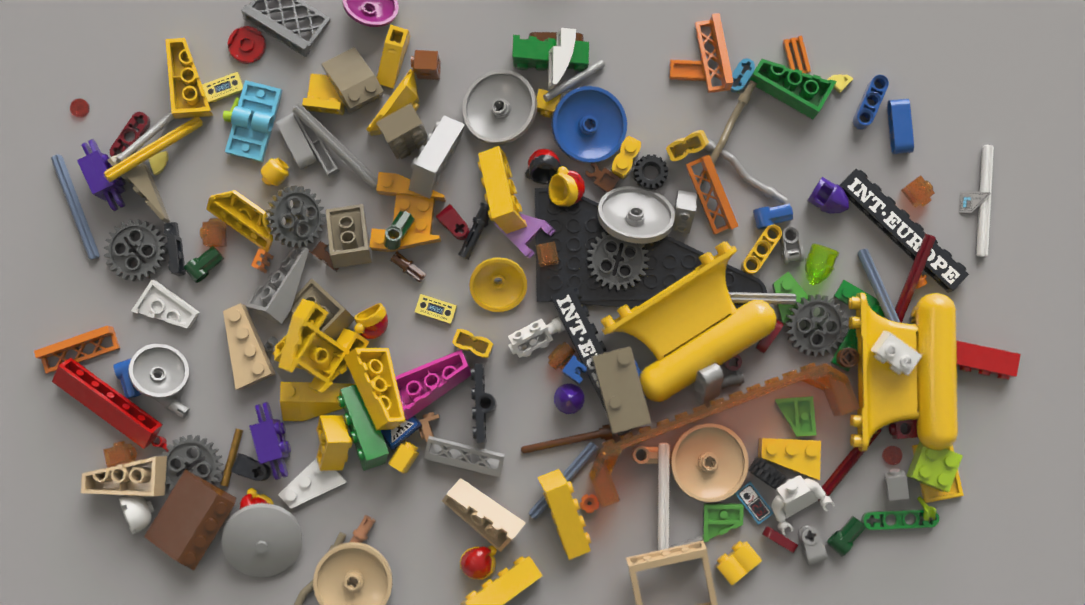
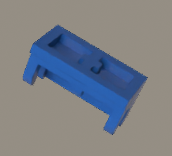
[562,355,587,385]

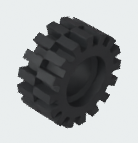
[633,154,668,190]
[748,457,786,489]

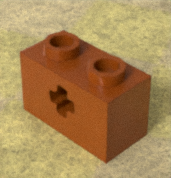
[411,50,441,80]

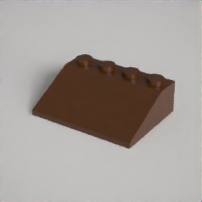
[144,469,237,571]

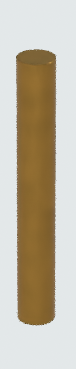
[220,428,243,487]

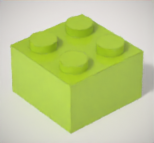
[906,441,963,492]

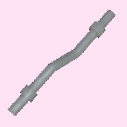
[703,139,788,205]

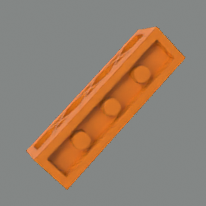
[695,13,734,93]
[685,155,738,234]
[34,325,120,374]

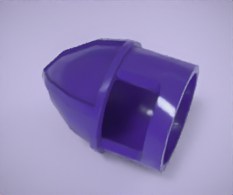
[807,177,849,214]
[554,383,585,414]

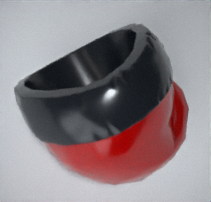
[525,149,561,184]

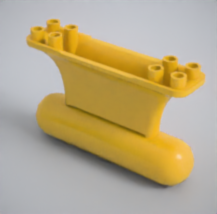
[600,241,776,402]
[848,293,958,451]

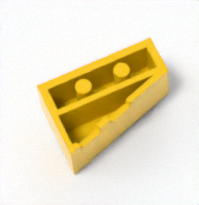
[758,438,821,480]

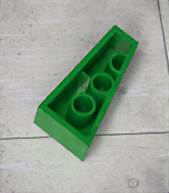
[512,34,589,72]
[748,59,837,119]
[337,384,389,471]

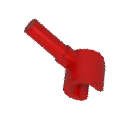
[151,436,169,452]

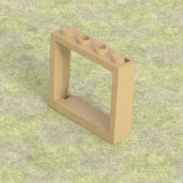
[626,541,718,605]

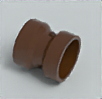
[836,348,859,367]

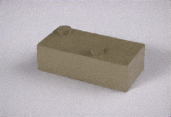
[591,346,651,434]

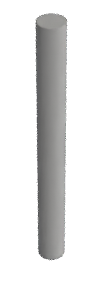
[543,60,605,102]
[116,112,174,163]

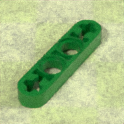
[861,509,940,530]

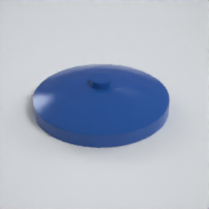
[551,86,627,163]

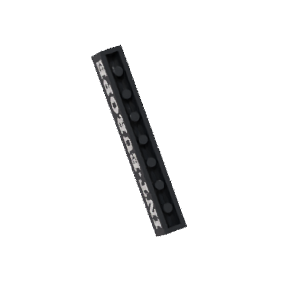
[839,169,969,293]
[550,286,637,437]

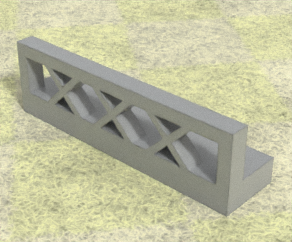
[424,436,505,477]

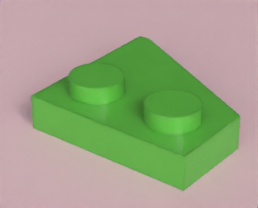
[772,271,808,324]
[775,396,816,436]
[703,503,744,542]

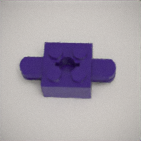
[77,139,126,211]
[249,402,291,480]

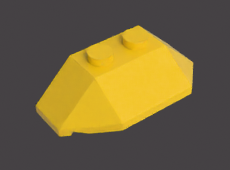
[366,69,420,136]
[206,190,273,252]

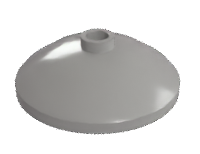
[129,344,189,398]

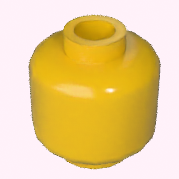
[260,158,289,186]

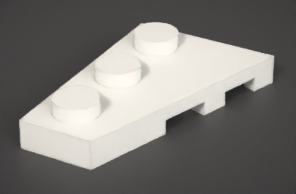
[131,280,200,328]
[278,459,347,509]

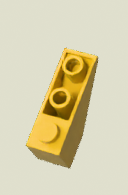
[377,24,411,89]

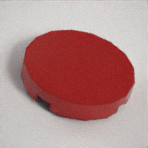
[228,26,266,64]

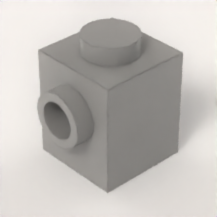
[885,469,909,501]

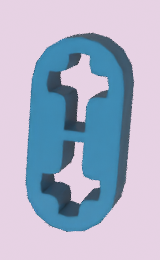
[730,58,755,93]

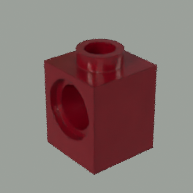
[889,419,918,439]

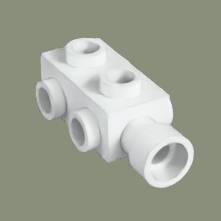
[508,317,565,358]

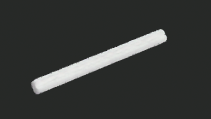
[976,145,994,257]
[658,443,670,551]

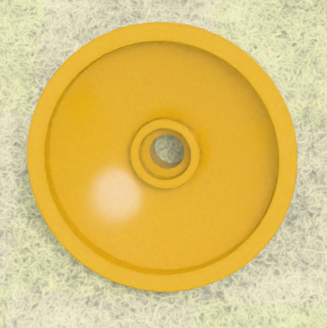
[469,257,527,312]

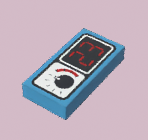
[734,481,774,525]

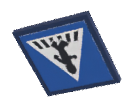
[381,415,422,451]

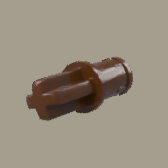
[390,251,426,282]

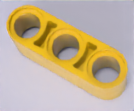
[741,225,782,275]

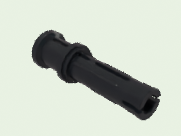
[458,202,490,260]

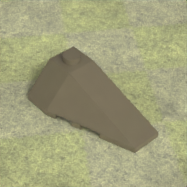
[107,152,170,223]

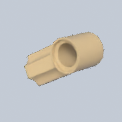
[631,446,671,464]

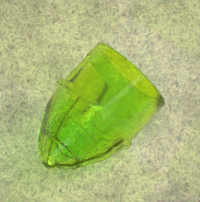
[805,243,839,286]

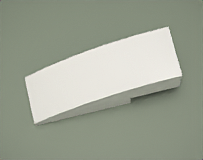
[548,28,576,89]

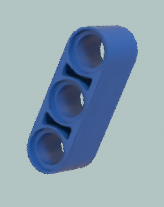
[853,75,889,130]
[887,99,914,154]

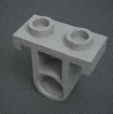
[672,190,697,233]

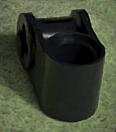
[231,453,271,481]

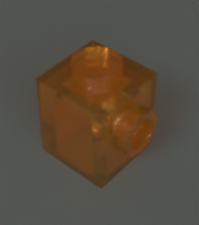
[901,175,935,207]
[200,218,227,247]
[103,441,137,468]

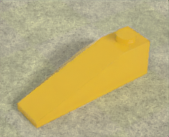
[280,382,355,421]

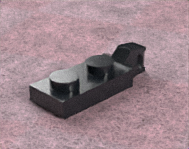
[164,222,186,276]

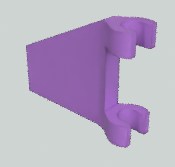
[494,214,556,258]

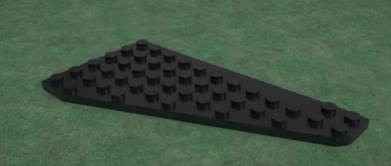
[535,188,767,309]

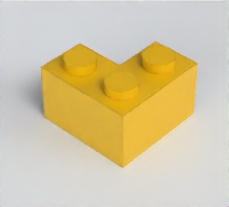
[316,415,352,471]

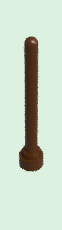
[521,424,613,454]

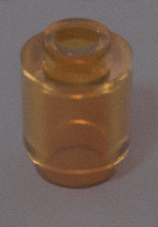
[547,342,575,370]

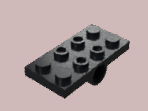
[471,363,497,443]

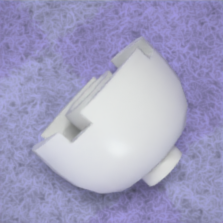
[118,495,154,535]

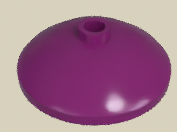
[342,0,399,27]

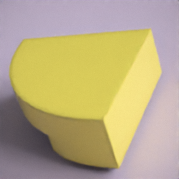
[827,74,853,94]
[149,151,169,176]

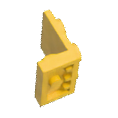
[302,73,345,115]

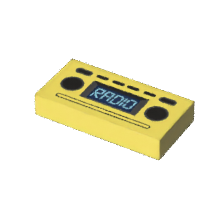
[202,72,243,103]
[415,294,457,324]

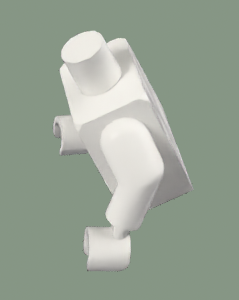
[771,475,835,535]

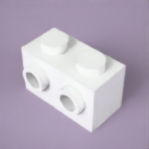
[871,331,922,375]

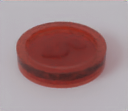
[70,98,90,118]
[882,446,903,465]

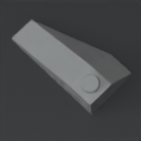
[245,247,309,324]

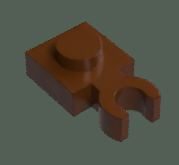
[585,163,620,193]

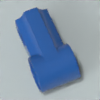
[753,204,793,229]
[113,358,142,399]

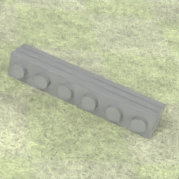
[294,113,339,177]

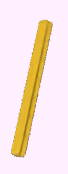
[104,116,203,182]

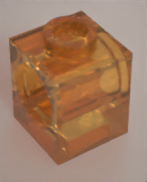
[536,241,559,267]

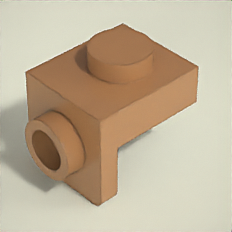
[419,412,440,442]

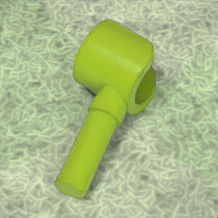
[223,97,240,122]
[917,496,936,521]

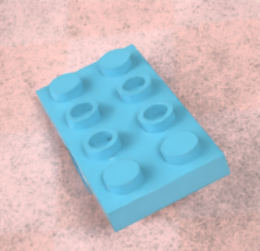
[225,80,283,162]

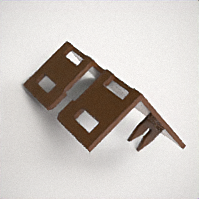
[309,241,339,272]

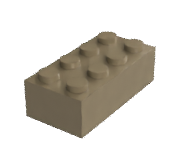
[376,103,428,159]

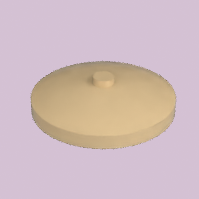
[670,423,749,502]
[313,542,393,605]

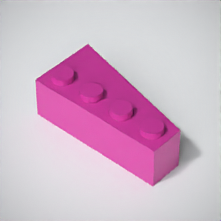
[395,349,471,420]

